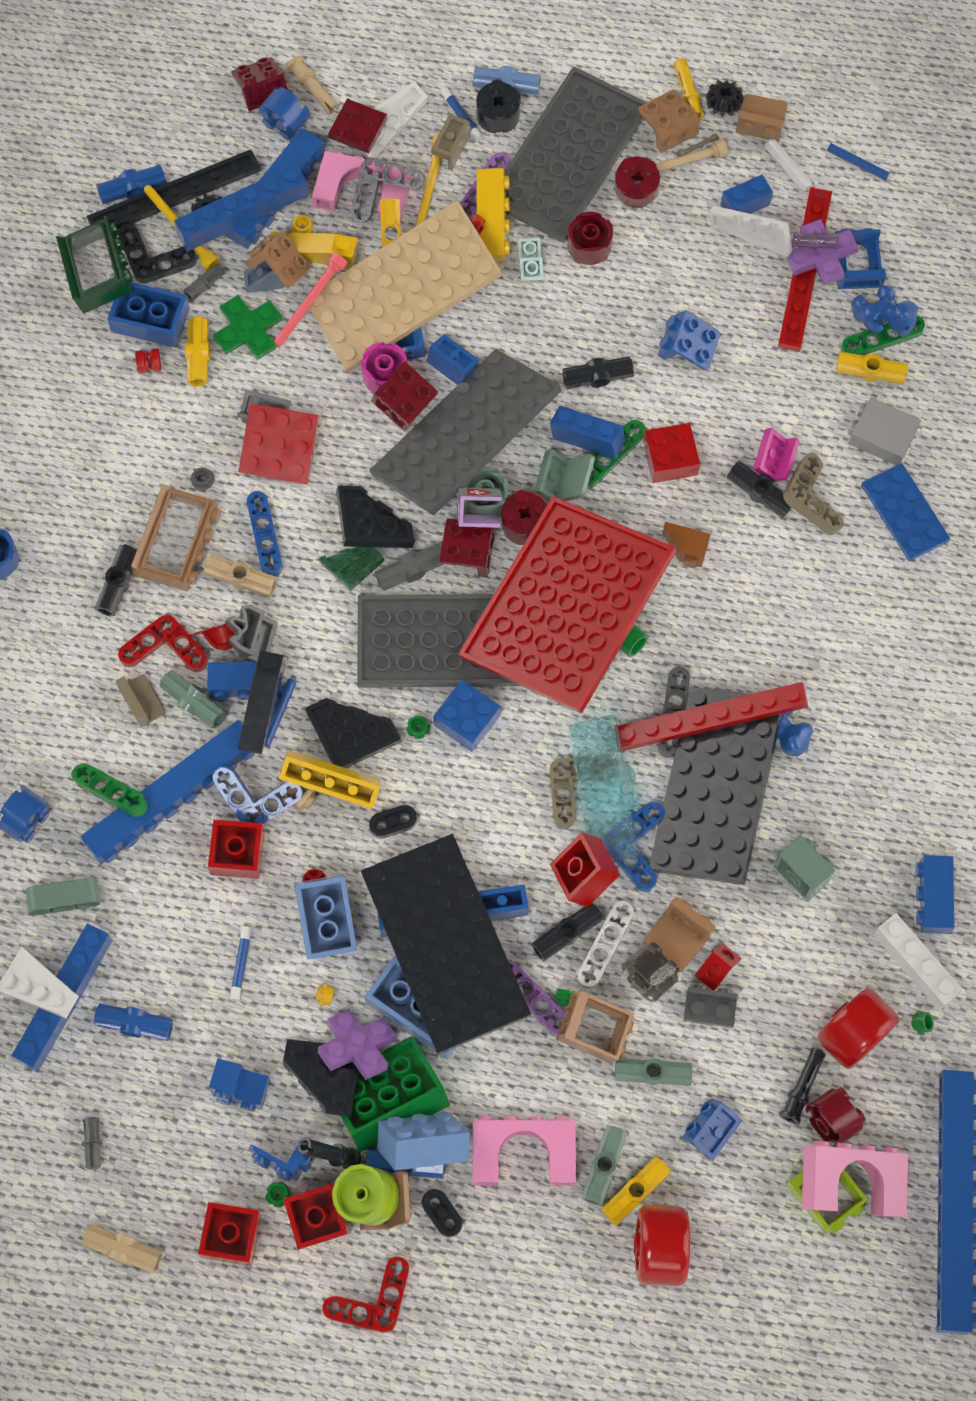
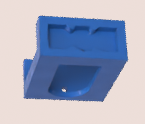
[835,228,886,289]

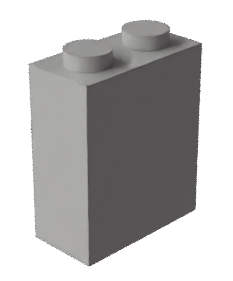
[848,397,921,465]

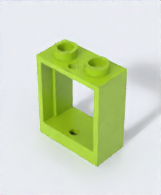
[786,1169,868,1234]

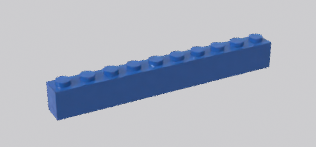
[936,1070,976,1335]

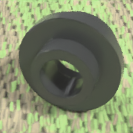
[191,467,214,490]

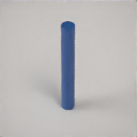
[827,143,890,181]
[265,679,297,747]

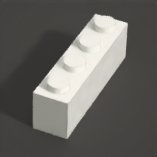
[873,913,963,1011]

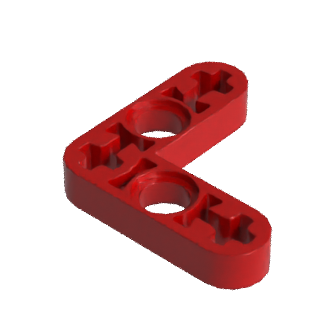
[118,615,208,672]
[322,1256,409,1333]

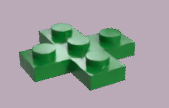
[213,295,283,360]

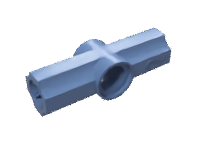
[473,66,541,95]

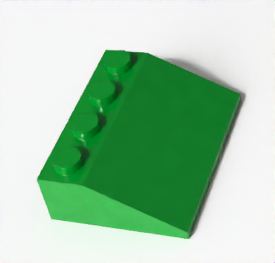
[340,1036,450,1153]

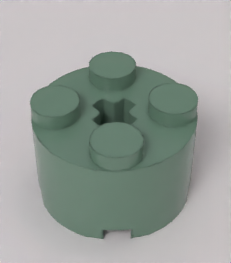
[464,467,509,517]

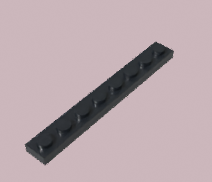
[86,149,261,229]

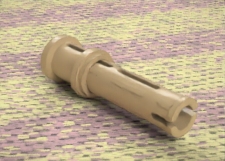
[286,56,339,115]

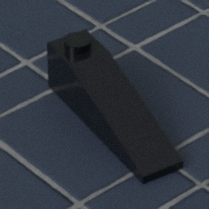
[238,650,286,755]

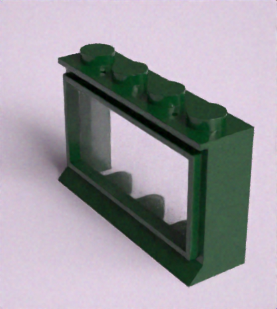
[56,215,133,314]

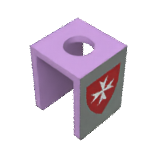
[457,487,502,528]

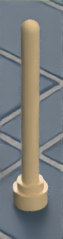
[656,138,728,172]

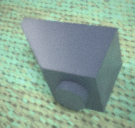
[244,260,285,293]

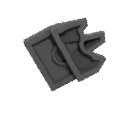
[225,605,278,662]

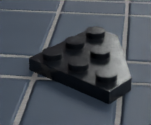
[336,485,415,548]
[304,698,402,768]
[283,1039,359,1117]

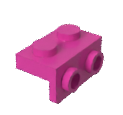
[753,428,799,482]

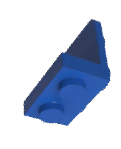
[658,310,720,370]
[249,1141,314,1182]

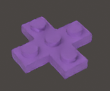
[786,219,858,286]
[318,1009,397,1080]

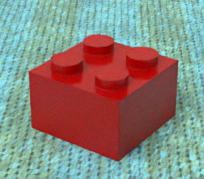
[643,423,700,483]
[208,819,265,879]
[550,832,620,907]
[283,1183,351,1250]
[198,1202,262,1266]

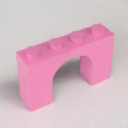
[312,151,412,222]
[472,1116,576,1186]
[802,1141,908,1217]

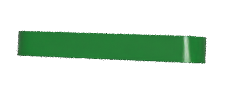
[840,315,925,356]
[588,420,646,489]
[71,763,148,817]

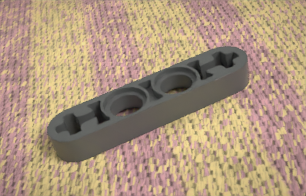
[658,667,690,758]

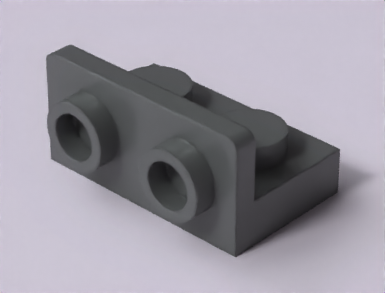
[683,984,738,1028]

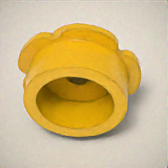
[291,215,314,233]
[315,982,334,1007]

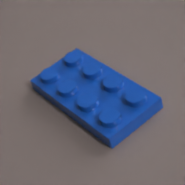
[861,463,950,562]

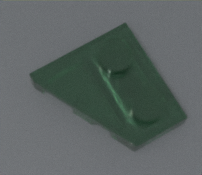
[319,547,385,591]

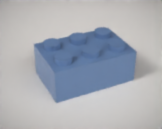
[294,874,357,959]
[377,1111,470,1170]

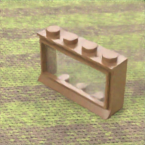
[131,484,221,591]

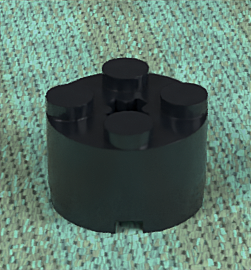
[476,79,521,134]

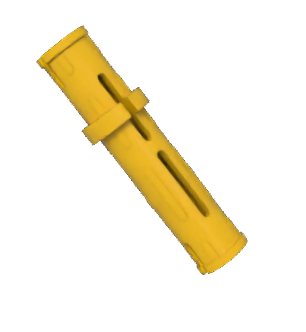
[673,58,704,120]

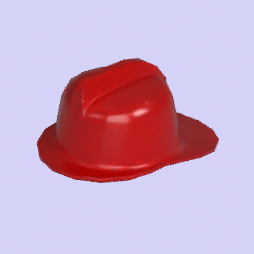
[189,617,239,651]

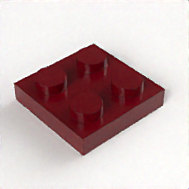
[328,98,388,154]

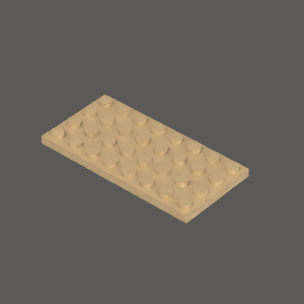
[304,200,503,372]

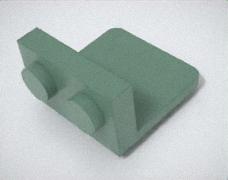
[534,449,595,502]

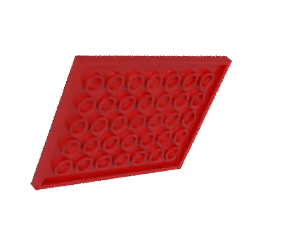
[458,496,676,714]

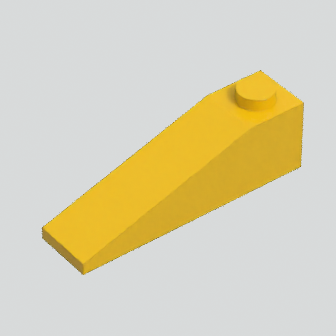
[270,232,358,270]

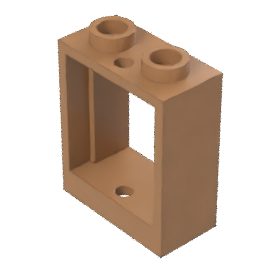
[556,990,634,1063]

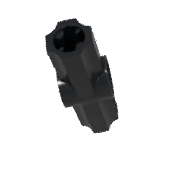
[562,356,634,389]
[726,461,792,519]
[95,544,137,617]
[531,903,604,962]

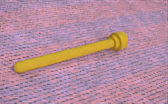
[415,134,441,227]
[144,185,220,271]

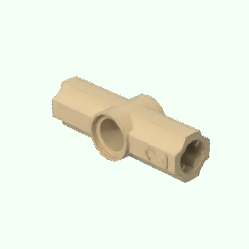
[203,554,277,598]
[81,1224,162,1274]

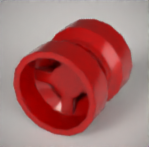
[135,348,161,374]

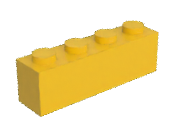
[477,168,510,263]
[279,749,380,809]

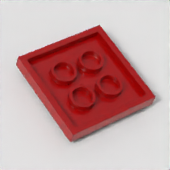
[238,403,320,485]

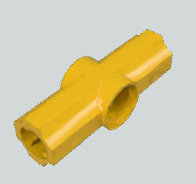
[380,198,401,248]
[185,316,210,387]
[836,352,908,385]
[601,1156,672,1226]

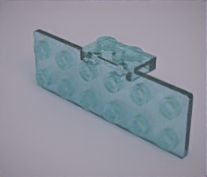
[569,715,640,863]

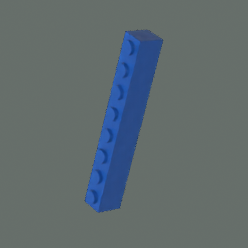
[80,719,255,865]

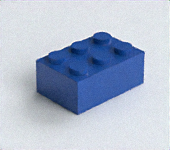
[107,282,190,348]

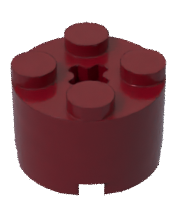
[615,156,660,208]
[567,211,613,265]
[501,490,547,545]
[805,1087,866,1147]

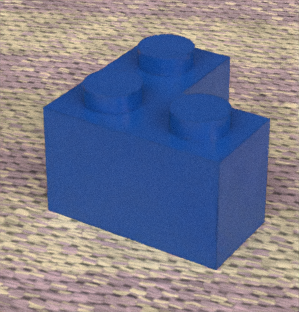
[209,1058,271,1112]

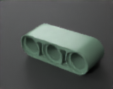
[26,878,100,916]

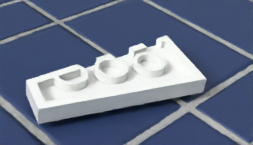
[361,81,428,158]
[709,205,792,257]
[0,946,79,1019]

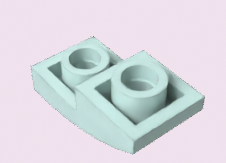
[517,237,544,282]

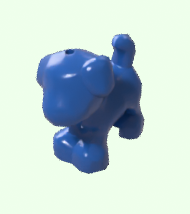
[851,285,919,337]
[777,711,813,757]

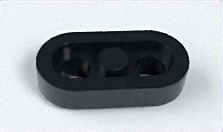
[369,805,417,839]
[422,1189,462,1238]

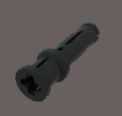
[779,1048,826,1125]
[298,1137,361,1169]

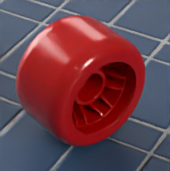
[817,988,899,1069]
[634,1205,690,1286]

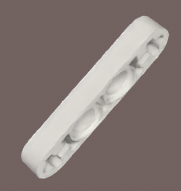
[577,901,634,989]

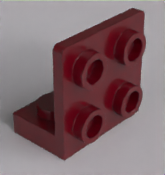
[231,57,288,111]
[371,362,438,432]
[439,519,495,578]

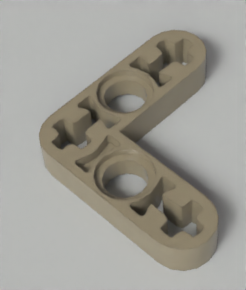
[783,453,844,535]
[549,755,620,829]

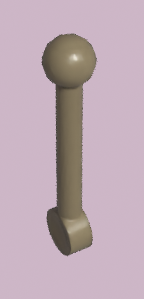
[677,133,719,157]

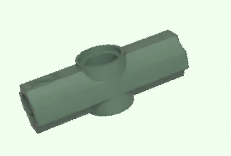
[159,670,227,729]
[614,1058,692,1086]
[581,1125,628,1206]

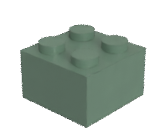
[774,835,835,902]

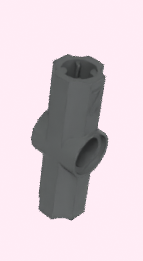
[375,543,444,591]

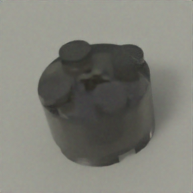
[621,942,680,1002]

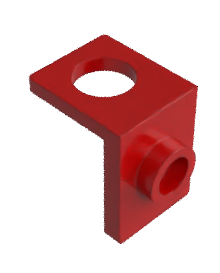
[695,943,741,990]

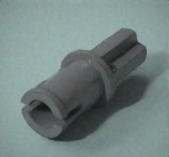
[183,264,225,301]
[82,1117,103,1170]

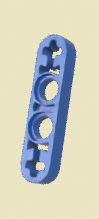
[247,491,282,577]

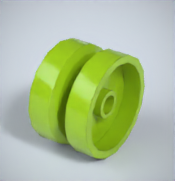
[332,1164,400,1226]

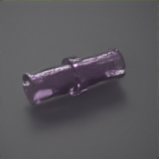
[792,231,839,250]

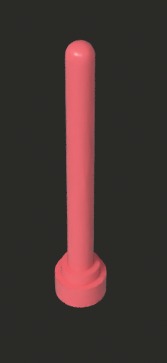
[274,252,348,347]

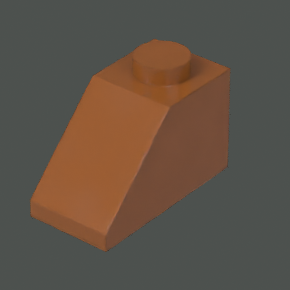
[662,522,711,568]

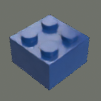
[433,680,501,752]

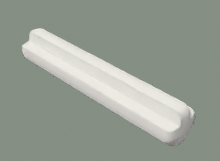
[764,139,813,192]

